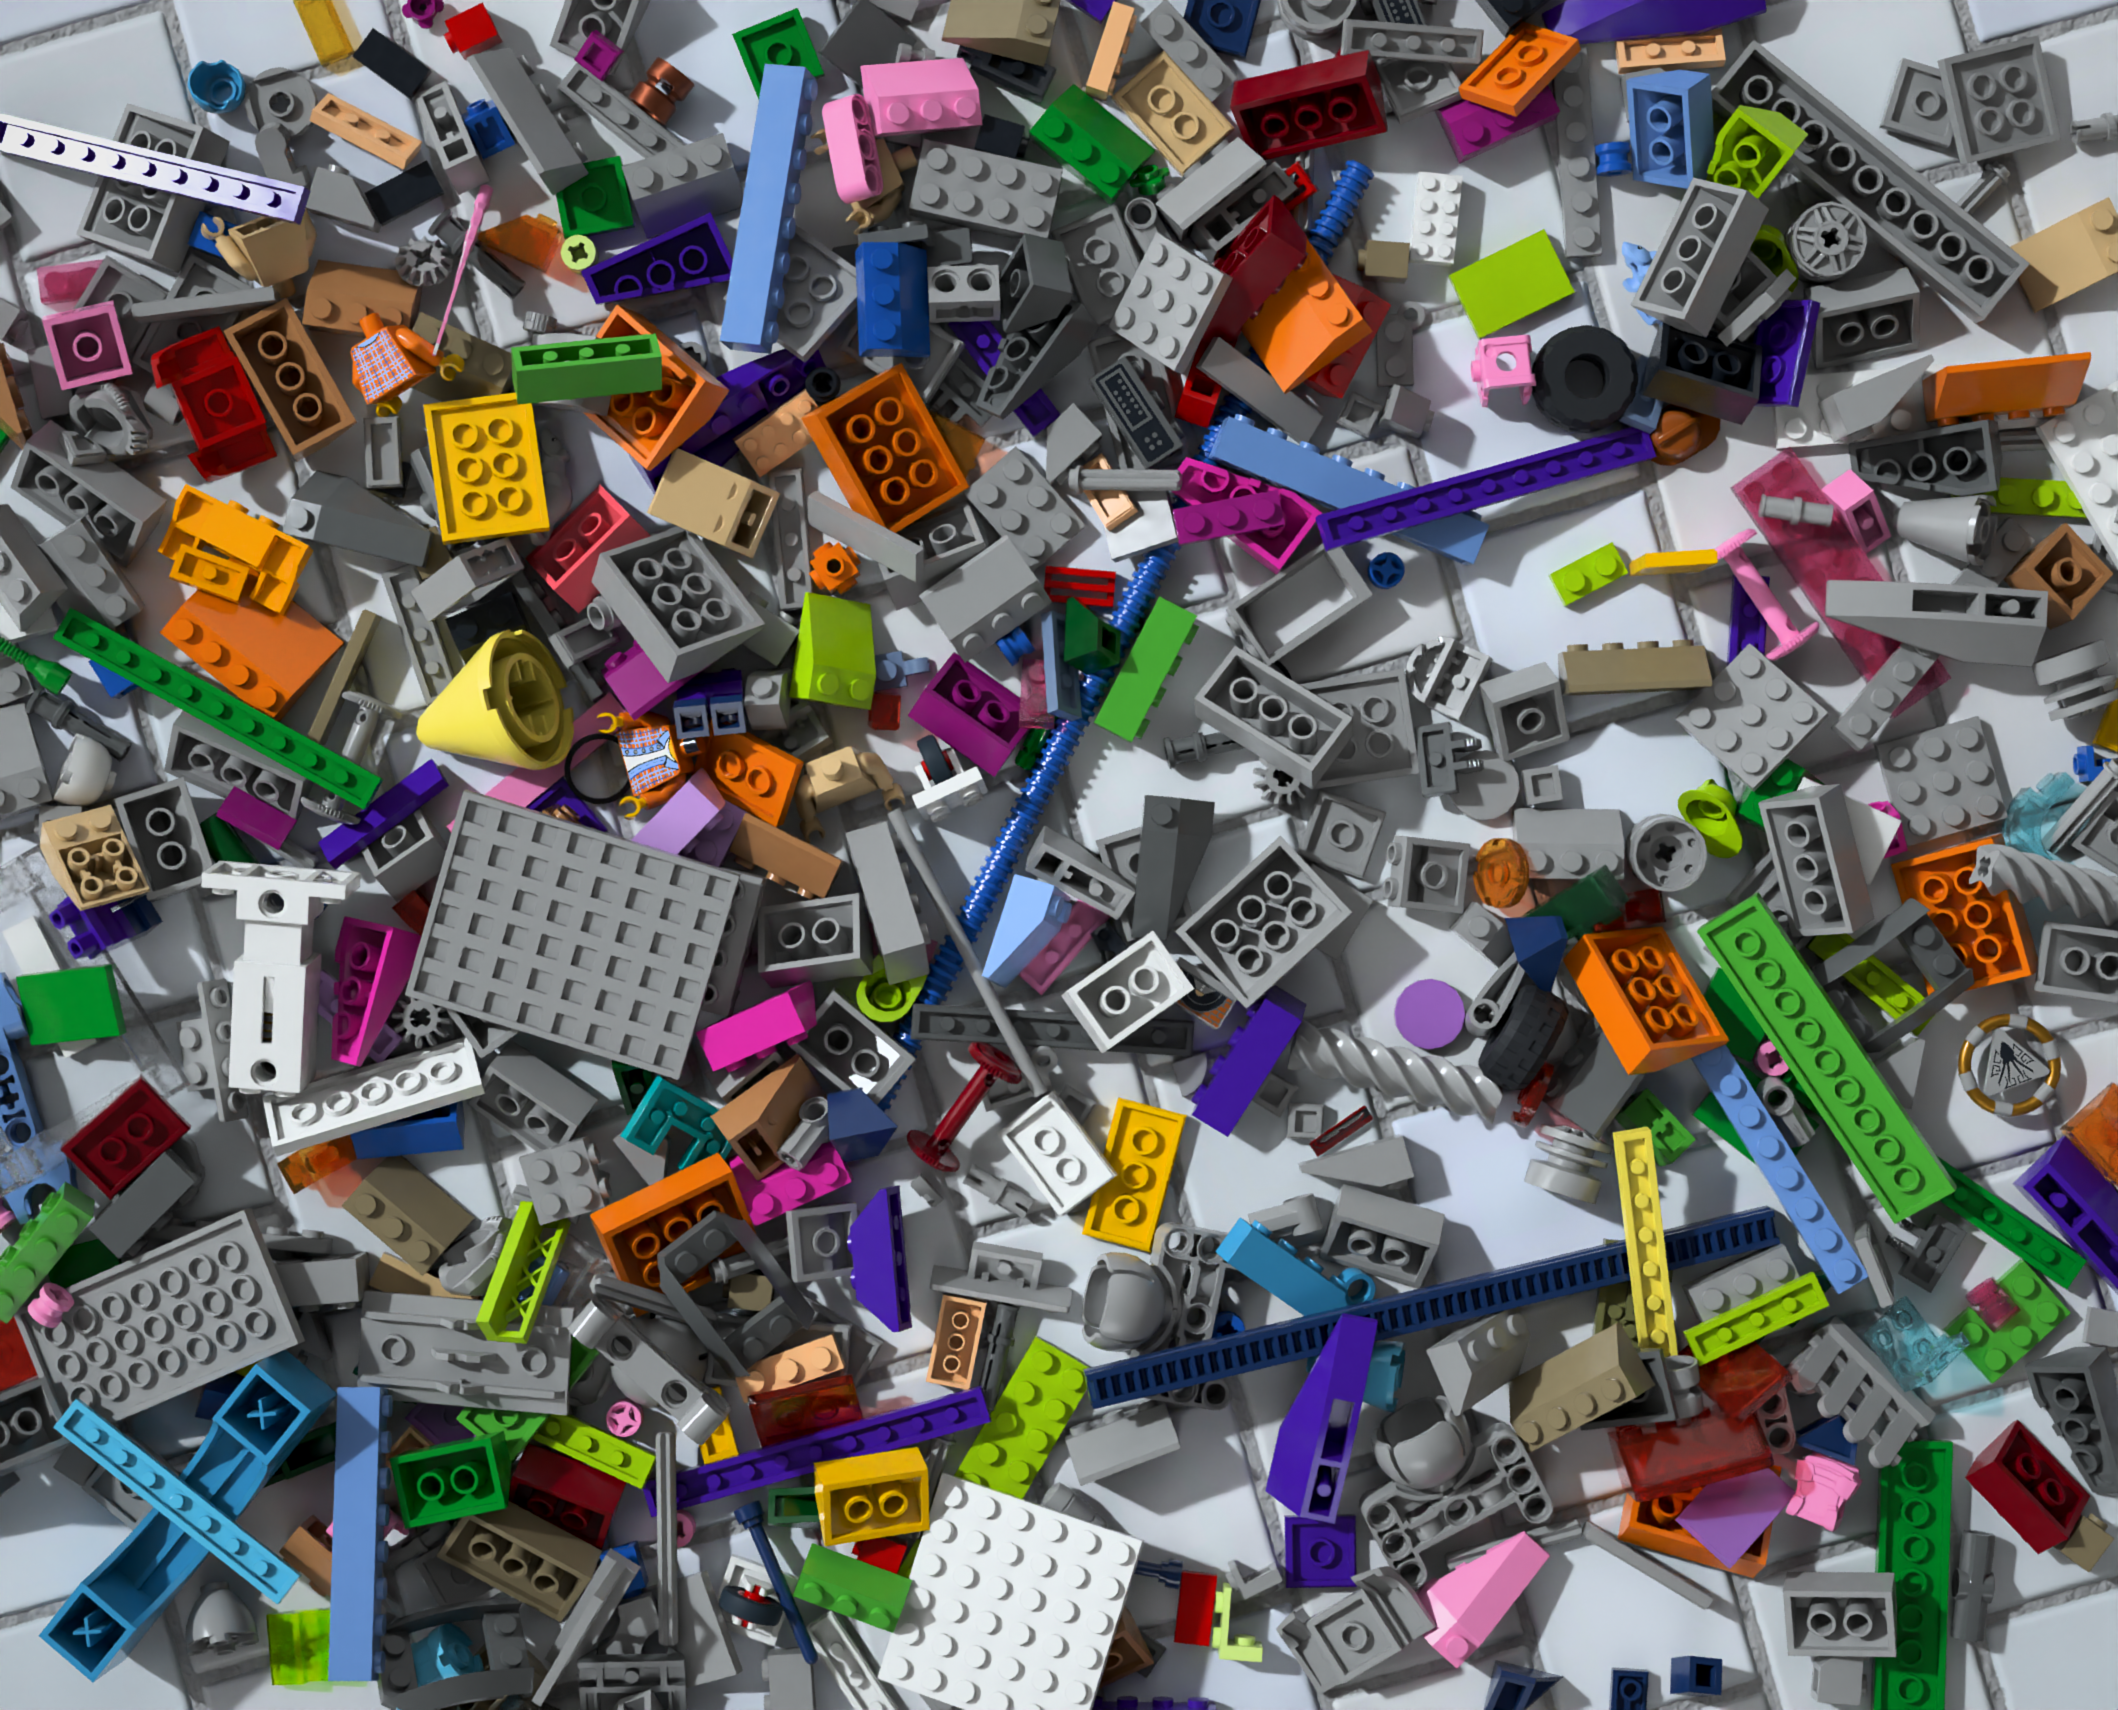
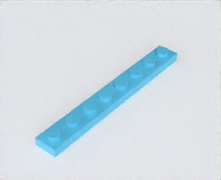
[53,1399,302,1604]

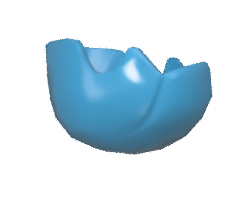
[187,60,246,114]

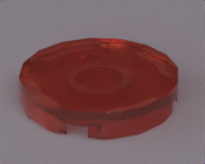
[1511,1061,1554,1128]

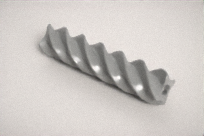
[1969,844,2118,927]
[1287,1020,1503,1124]

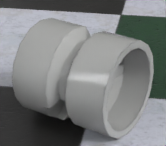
[1664,1355,1704,1419]

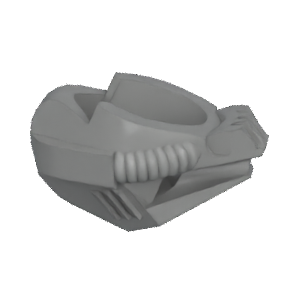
[69,380,153,457]
[439,1216,512,1296]

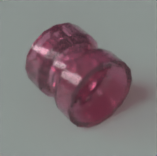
[1965,1276,2015,1326]

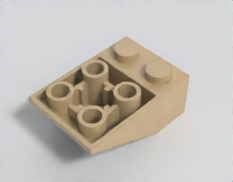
[647,448,780,559]
[40,805,150,911]

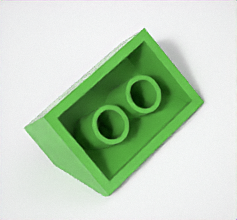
[793,1543,912,1633]

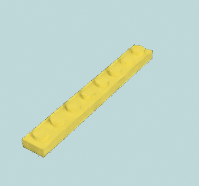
[1613,1126,1678,1357]

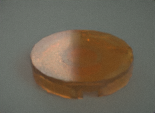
[1473,838,1529,908]

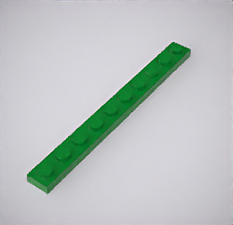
[53,607,384,810]
[1780,1069,2087,1290]

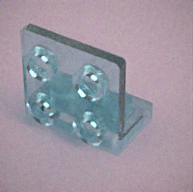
[1864,1296,1970,1392]

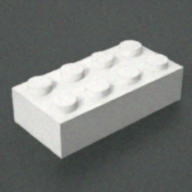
[1409,171,1463,267]

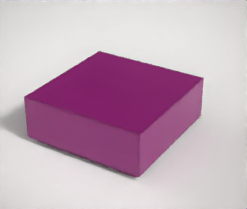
[574,30,624,81]

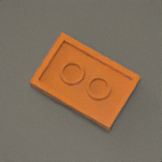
[1458,22,1581,117]
[691,718,804,827]

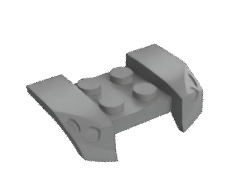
[1276,1566,1436,1695]

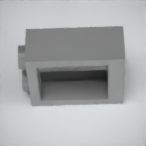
[411,537,525,622]

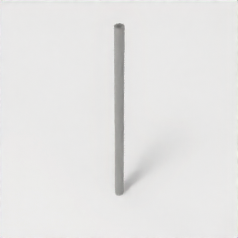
[887,808,1047,1098]

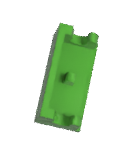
[1615,1088,1696,1167]

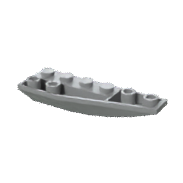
[1825,580,2048,667]

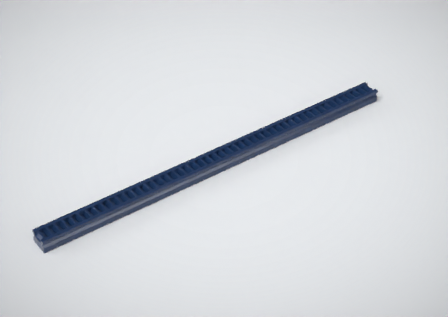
[1083,1205,1780,1409]

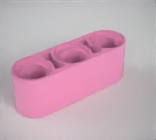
[822,93,883,204]

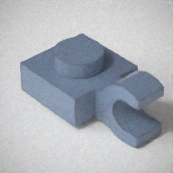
[874,651,931,692]

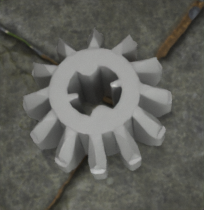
[1253,757,1306,807]
[392,996,453,1049]

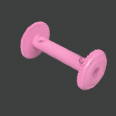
[1715,528,1819,661]

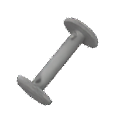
[301,690,402,825]

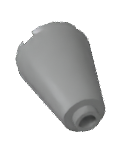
[1893,494,1997,565]

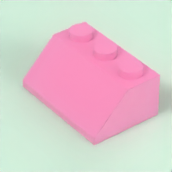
[860,58,983,137]

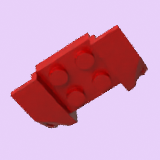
[151,326,277,482]

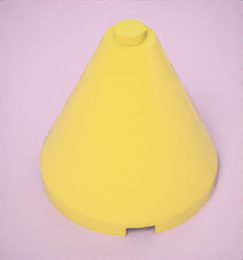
[416,629,574,770]

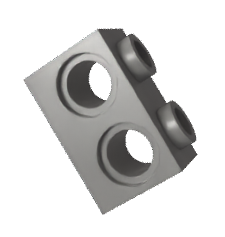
[927,263,1000,323]

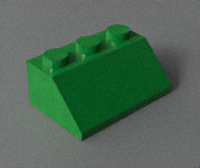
[1029,84,1155,206]
[390,1431,512,1529]

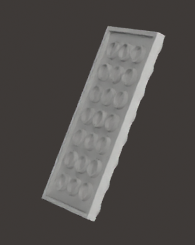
[14,1208,305,1424]

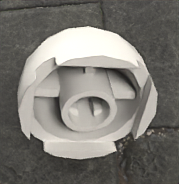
[53,733,117,806]

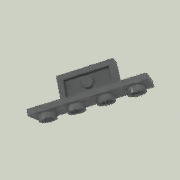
[832,221,974,268]

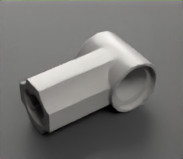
[1124,197,1171,254]
[1756,1076,1816,1149]
[776,1097,830,1171]
[1248,1193,1323,1240]

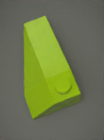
[1706,105,1808,199]

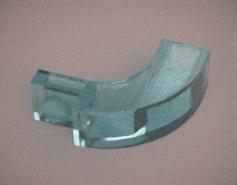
[2002,772,2075,860]

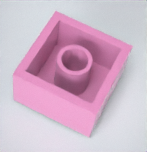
[42,300,133,390]

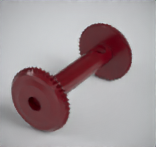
[906,1042,1022,1173]

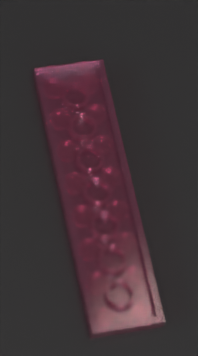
[1730,446,1951,719]

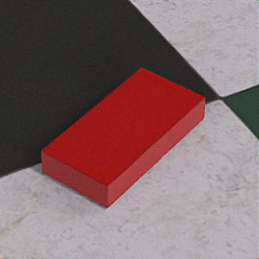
[1174,1570,1217,1646]

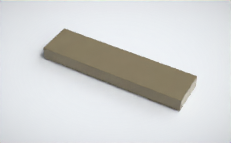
[307,609,382,745]

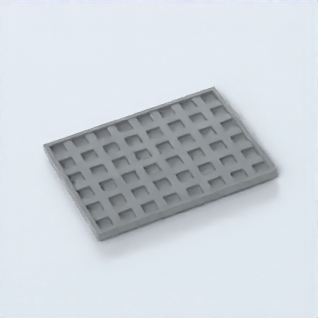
[405,789,741,1080]

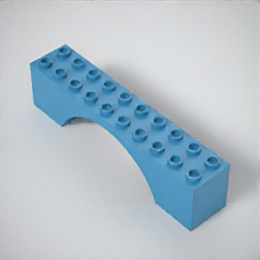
[39,1350,337,1683]

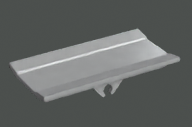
[357,1290,576,1415]

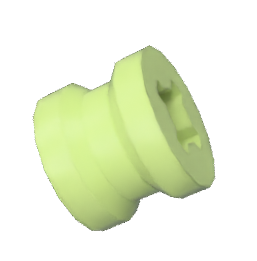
[561,235,599,274]

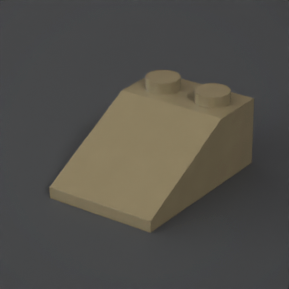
[941,0,1061,67]

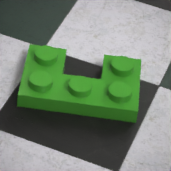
[1942,1259,2071,1384]

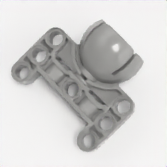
[1082,1222,1237,1410]
[567,1295,732,1445]
[1359,1395,1553,1590]

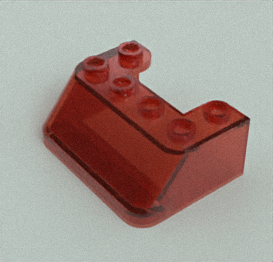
[1607,1393,1775,1502]

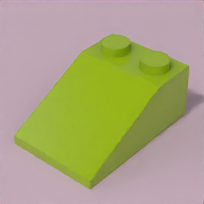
[789,592,876,710]

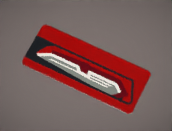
[1309,1105,1373,1157]

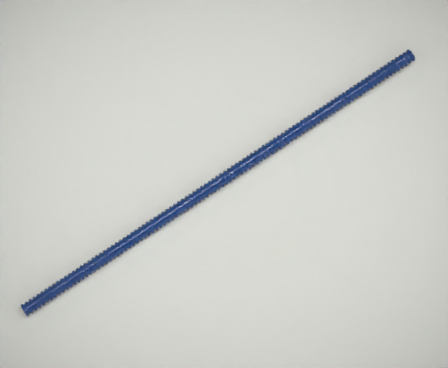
[877,160,1374,1112]

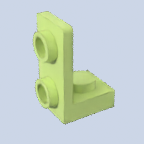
[1212,1582,1263,1662]

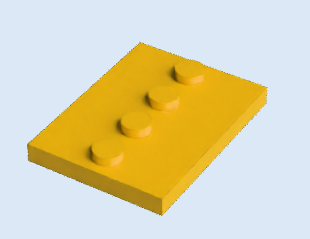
[423,392,550,545]

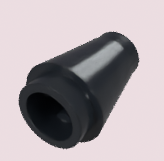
[805,367,841,403]

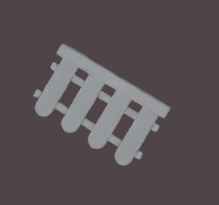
[1791,1315,1936,1469]

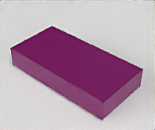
[216,786,297,850]

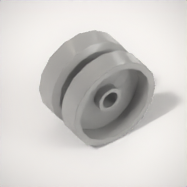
[1277,0,1357,41]

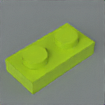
[1548,542,1628,606]

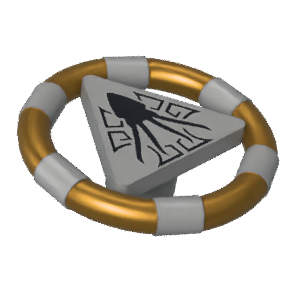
[1958,1013,2061,1117]

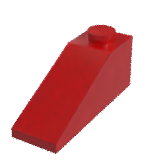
[1174,338,1238,428]

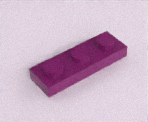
[1172,490,1285,546]

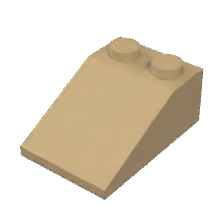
[2010,197,2118,313]

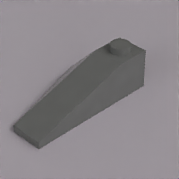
[1848,419,2002,496]

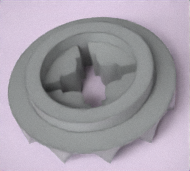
[395,236,453,287]

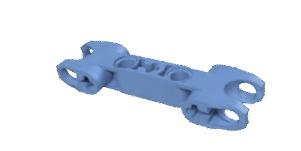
[0,972,78,1225]

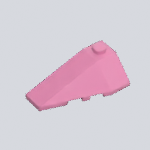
[1415,1531,1550,1668]

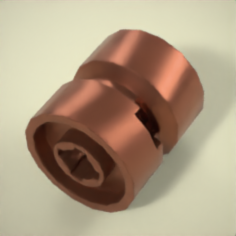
[628,57,694,125]

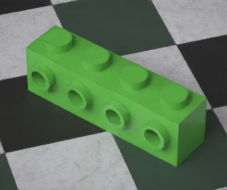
[511,333,662,404]
[1093,596,1199,743]
[0,1181,95,1324]

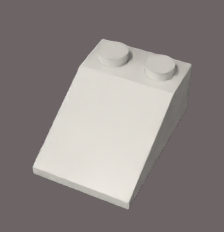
[1061,931,1194,1053]

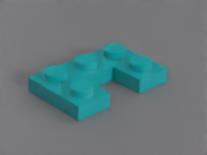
[620,1075,732,1170]

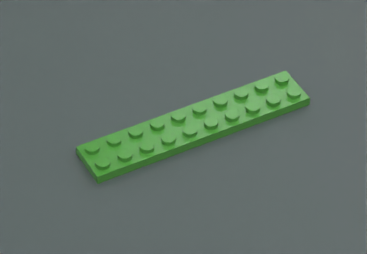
[1697,892,1957,1224]

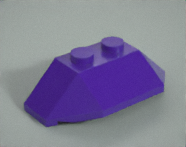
[847,1185,912,1332]

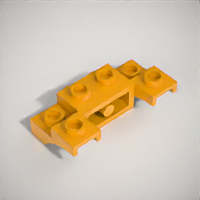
[157,484,314,616]

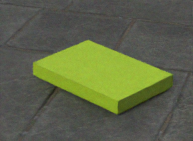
[1448,229,1575,340]

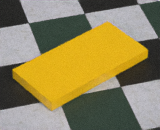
[1082,1097,1187,1252]

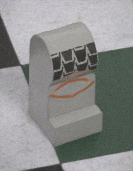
[255,122,311,186]

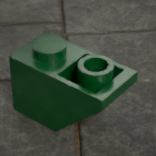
[1064,597,1121,675]

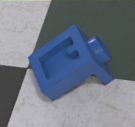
[462,99,515,159]
[2073,745,2118,782]

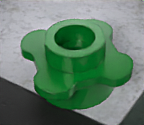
[1129,165,1170,195]

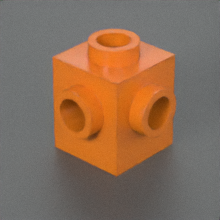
[809,542,861,595]

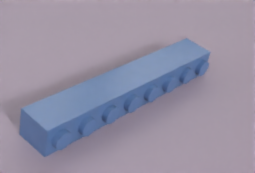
[720,64,818,354]
[1208,414,1489,566]
[1690,1045,1868,1294]
[328,1387,393,1681]

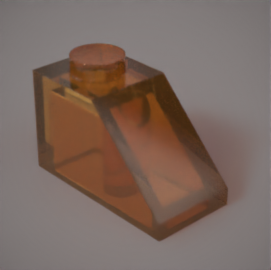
[477,214,563,273]
[277,1135,357,1194]

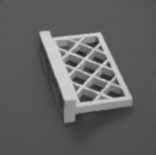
[532,1548,641,1707]

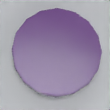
[1394,979,1465,1049]

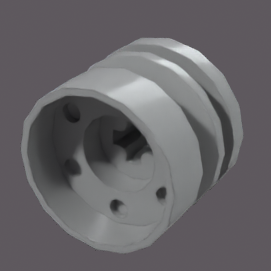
[1784,201,1867,285]
[2032,639,2118,721]
[1624,813,1708,892]
[1524,1124,1613,1204]

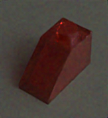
[1585,888,1666,934]

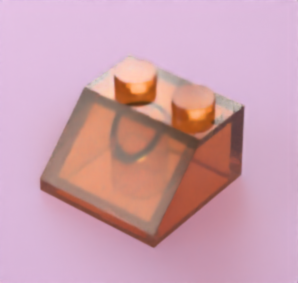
[2060,1082,2118,1185]

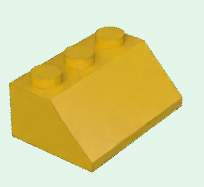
[814,1447,930,1546]

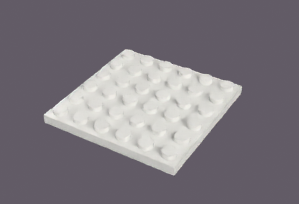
[877,1473,1145,1710]

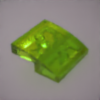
[266,1607,330,1685]

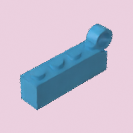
[1215,1217,1376,1316]

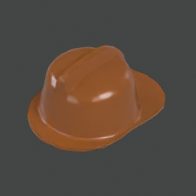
[1649,404,1721,466]

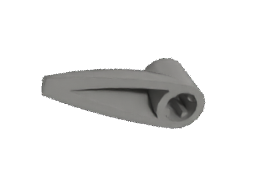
[1464,952,1525,1036]

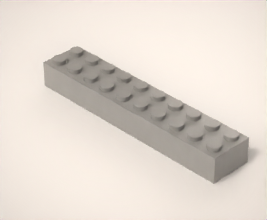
[1711,40,2030,323]

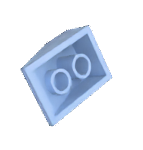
[982,874,1072,988]

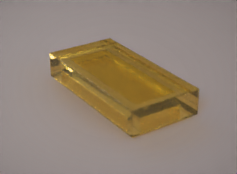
[293,0,355,68]

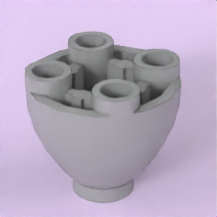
[185,1581,259,1656]

